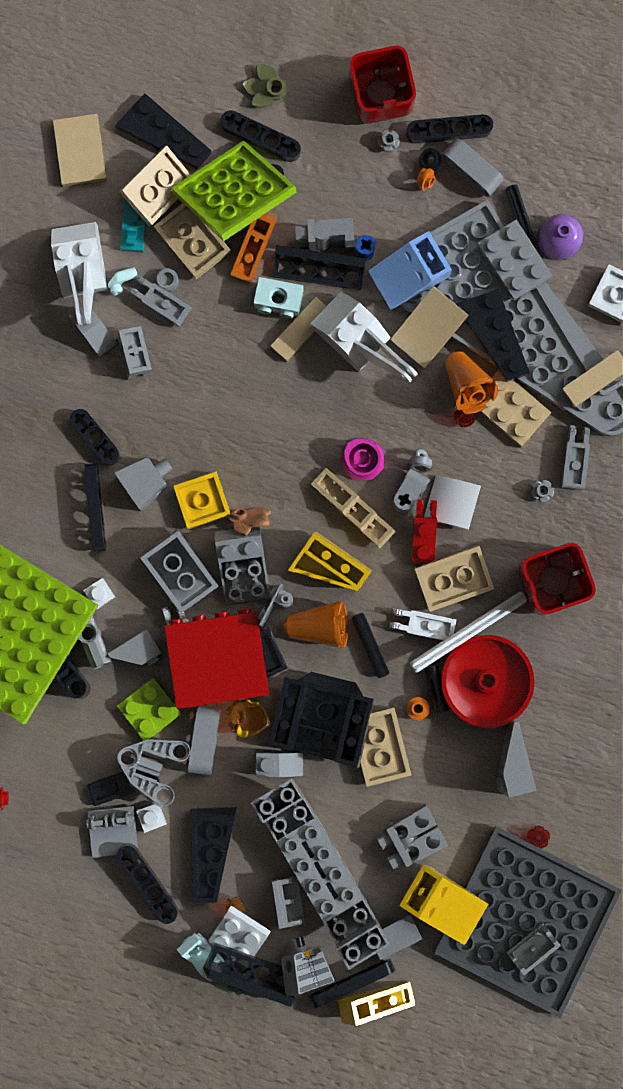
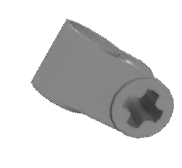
[393,468,430,514]

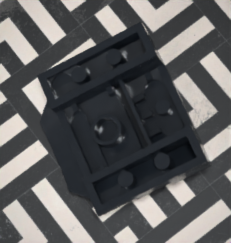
[268,672,374,768]

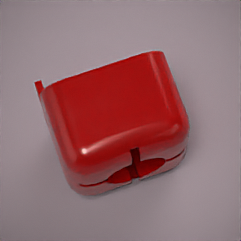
[349,46,416,124]
[518,543,596,616]

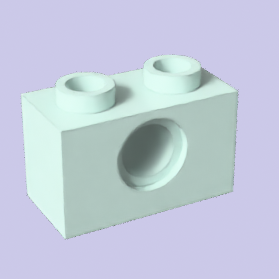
[254,277,304,319]

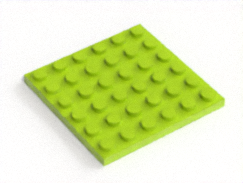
[0,545,99,724]

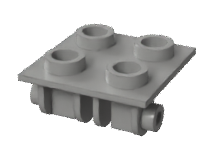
[258,583,293,627]
[86,806,138,858]

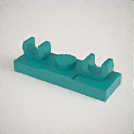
[120,198,146,252]

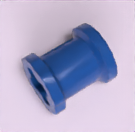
[355,235,376,261]

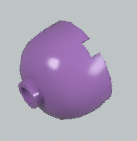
[538,214,583,260]

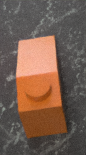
[230,212,277,283]

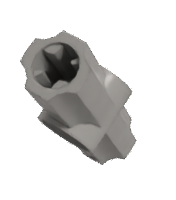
[78,615,112,670]

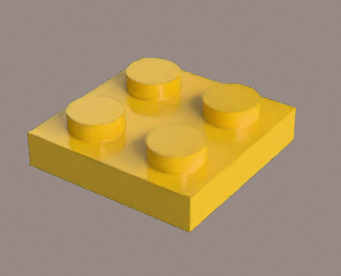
[174,471,231,530]

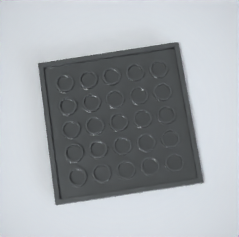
[434,826,622,1018]

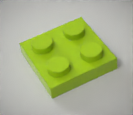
[117,677,182,741]

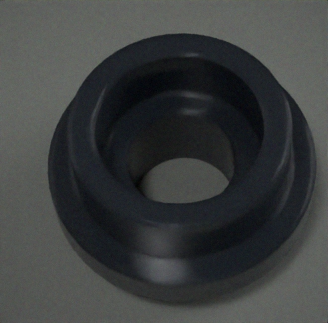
[419,148,441,170]

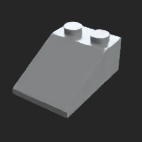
[140,528,218,613]
[495,720,537,798]

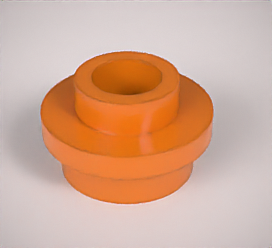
[416,168,436,191]
[406,697,430,720]

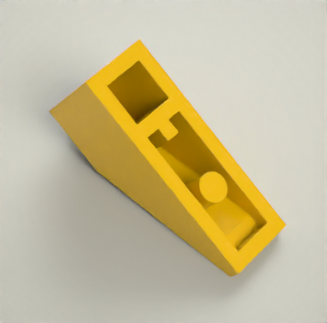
[337,982,415,1026]

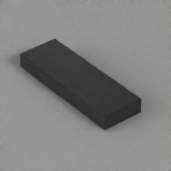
[87,770,161,807]

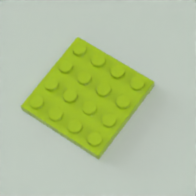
[172,141,297,241]

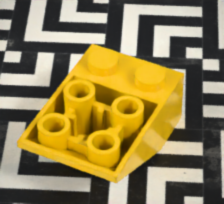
[399,865,488,945]

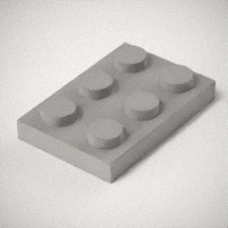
[477,220,553,302]

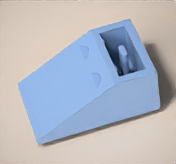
[368,231,452,310]

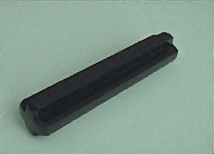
[506,184,537,247]
[352,613,390,678]

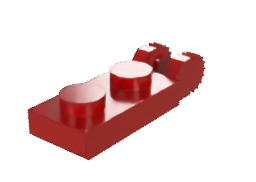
[411,499,437,563]

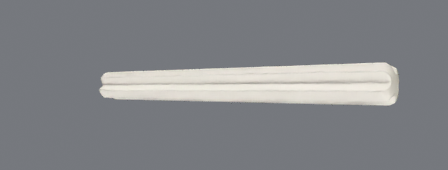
[410,592,527,672]

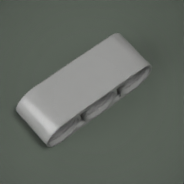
[441,138,504,197]
[188,706,221,776]

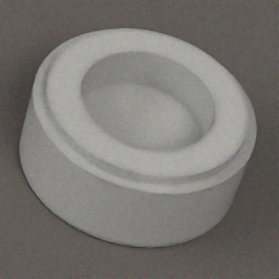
[156,268,179,292]

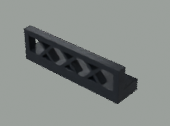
[273,245,366,291]
[203,943,295,1007]

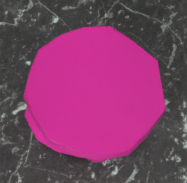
[341,438,384,481]

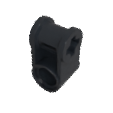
[54,656,91,699]

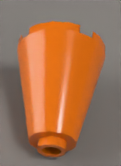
[445,352,498,414]
[283,602,348,648]

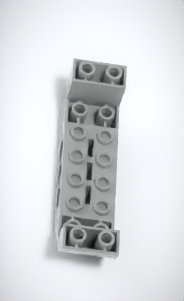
[251,778,390,970]

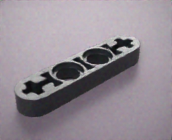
[221,110,301,162]
[406,114,494,144]
[85,463,106,552]
[117,843,178,924]
[308,959,395,1009]

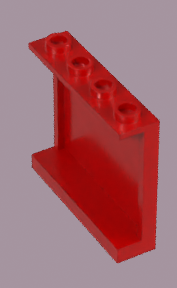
[165,608,269,709]

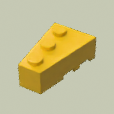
[288,532,372,591]

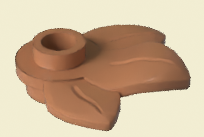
[229,507,271,535]

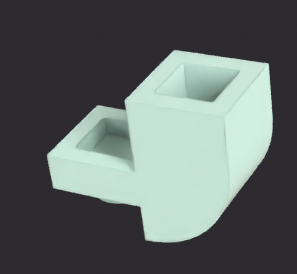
[177,933,225,982]

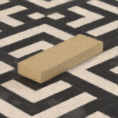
[270,297,327,362]
[561,350,623,408]

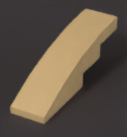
[311,468,395,548]

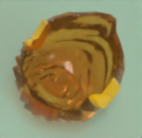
[225,699,270,737]

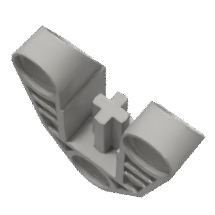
[117,740,190,808]

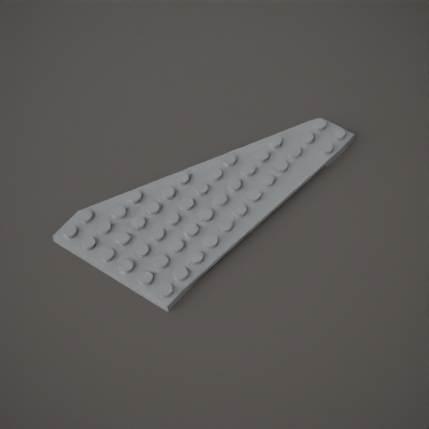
[371,199,623,436]

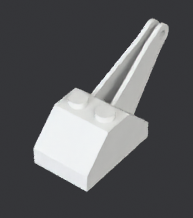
[51,222,108,326]
[310,291,417,383]

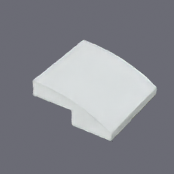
[424,475,481,530]

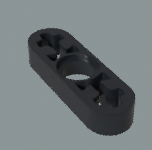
[70,409,120,465]

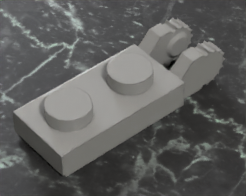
[128,276,192,327]
[561,425,590,490]

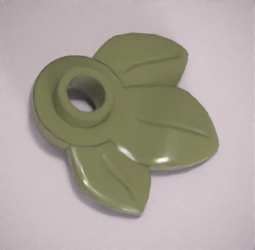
[243,64,287,108]

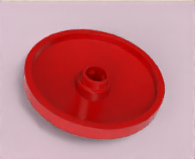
[441,635,535,728]

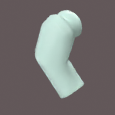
[108,267,137,296]

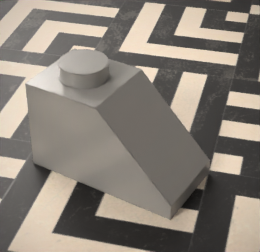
[69,306,118,357]
[108,629,163,667]
[256,752,303,777]

